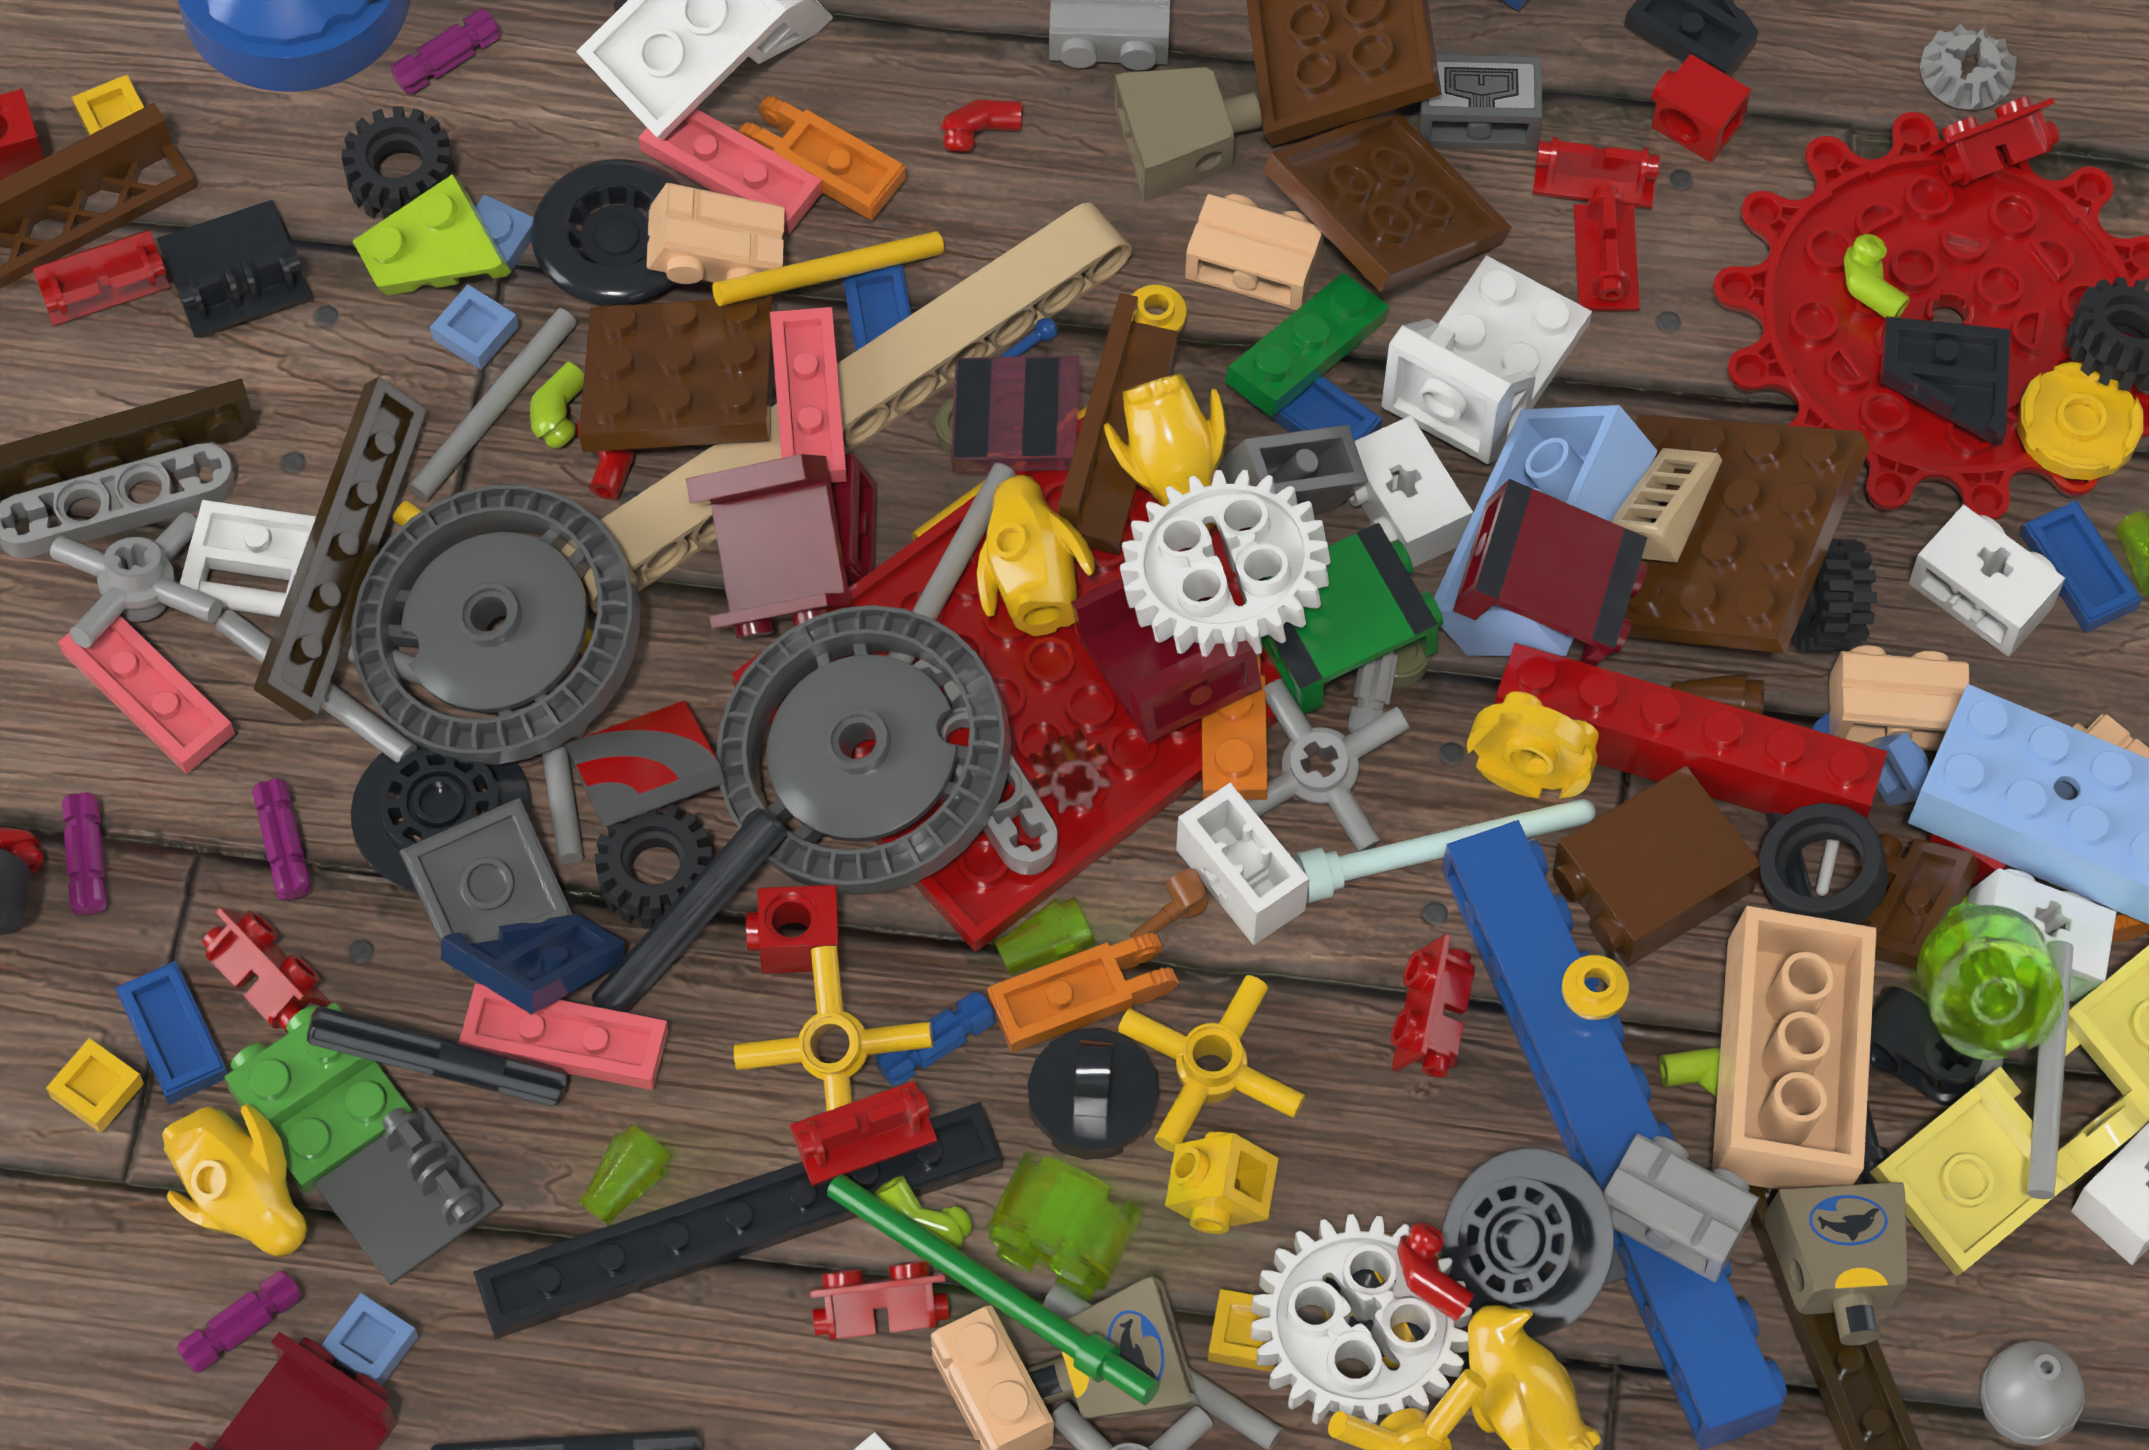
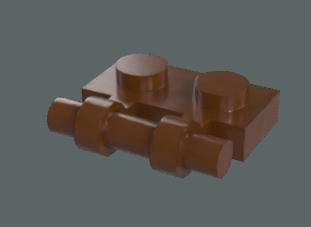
[1854,834,1979,972]

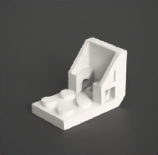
[576,0,833,141]
[1381,255,1592,464]

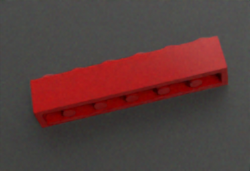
[1495,643,1888,820]

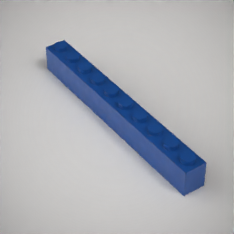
[1442,820,1787,1450]

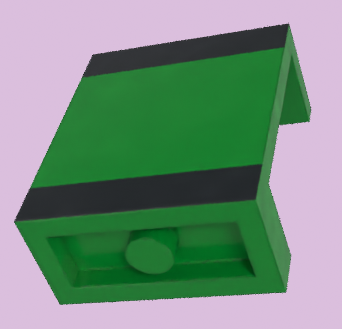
[1243,523,1443,714]

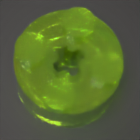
[1917,902,2065,1060]
[986,1153,1142,1301]

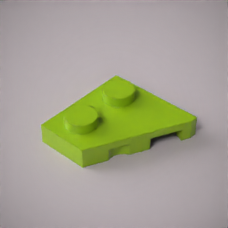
[353,174,511,296]

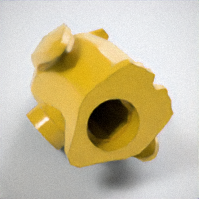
[1104,373,1227,531]
[977,475,1095,636]
[162,1104,308,1258]
[1468,1305,1601,1450]

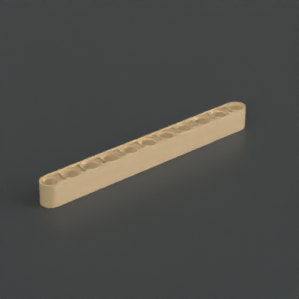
[560,202,1132,613]

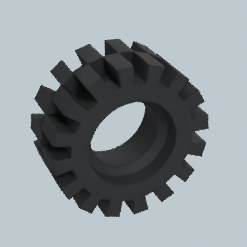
[341,106,456,220]
[2066,277,2149,391]
[1791,538,1877,652]
[595,804,713,929]

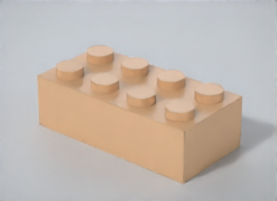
[1712,906,1876,1190]

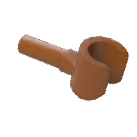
[1129,868,1208,938]

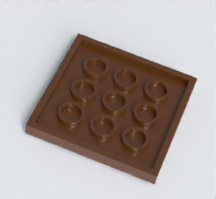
[1625,414,1870,653]

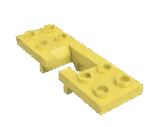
[1870,945,2149,1276]

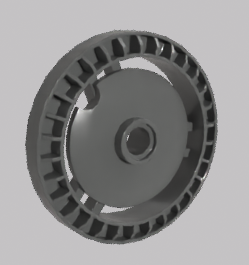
[352,485,640,765]
[716,605,1011,895]

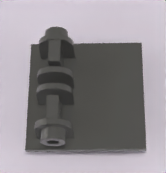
[314,1107,500,1285]

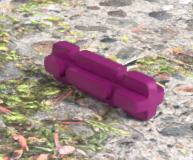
[391,9,500,94]
[252,778,311,901]
[62,792,107,916]
[177,1270,301,1373]

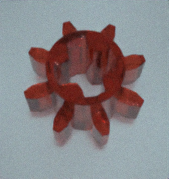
[1028,728,1111,813]

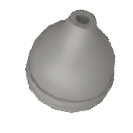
[1980,1340,2084,1446]

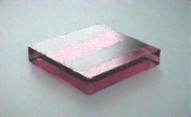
[951,355,1080,472]

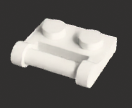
[180,500,316,617]

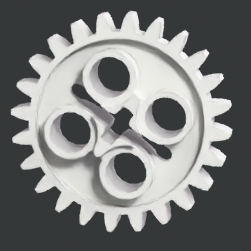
[1120,470,1331,657]
[1250,1214,1472,1424]

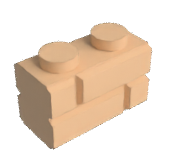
[647,183,785,284]
[1185,194,1324,310]
[1829,645,1969,751]
[931,1305,1054,1450]

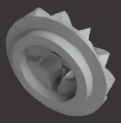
[1920,22,2017,110]

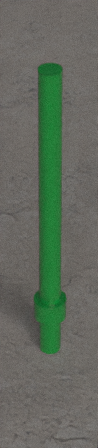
[827,1174,1160,1405]

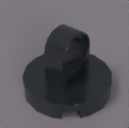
[1028,1028,1159,1160]

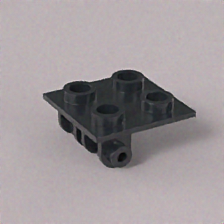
[157,199,311,338]

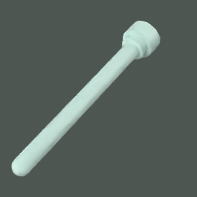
[1294,799,1596,903]

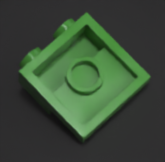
[224,1003,413,1195]

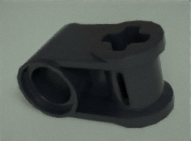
[1869,986,1984,1105]

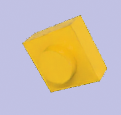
[71,74,144,136]
[46,1038,144,1133]
[1208,1289,1276,1372]

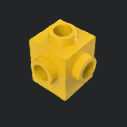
[1165,1132,1279,1234]

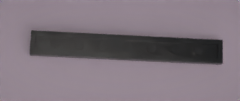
[473,1102,1003,1339]

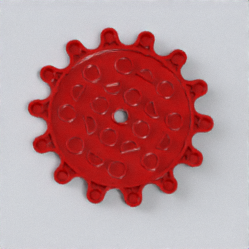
[1713,111,2149,521]

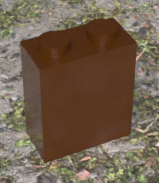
[1553,766,1760,967]

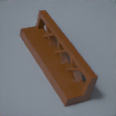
[0,103,197,289]
[1059,293,1179,554]

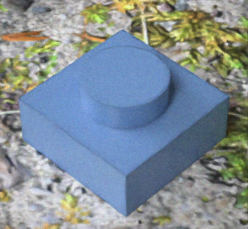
[476,194,534,277]
[430,284,519,370]
[1866,732,1929,806]
[321,1293,418,1386]

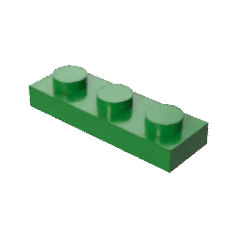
[1225,272,1390,417]

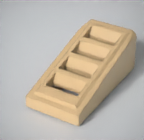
[1611,448,1722,562]

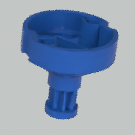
[177,0,410,92]

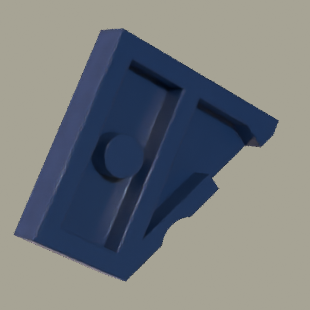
[441,914,625,1015]

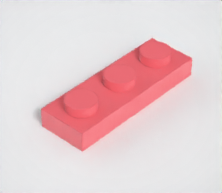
[638,108,822,234]
[770,307,847,483]
[58,615,235,775]
[459,983,669,1090]

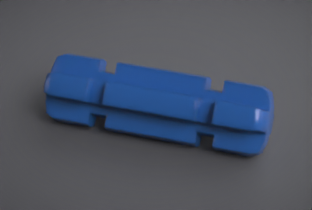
[875,991,995,1086]

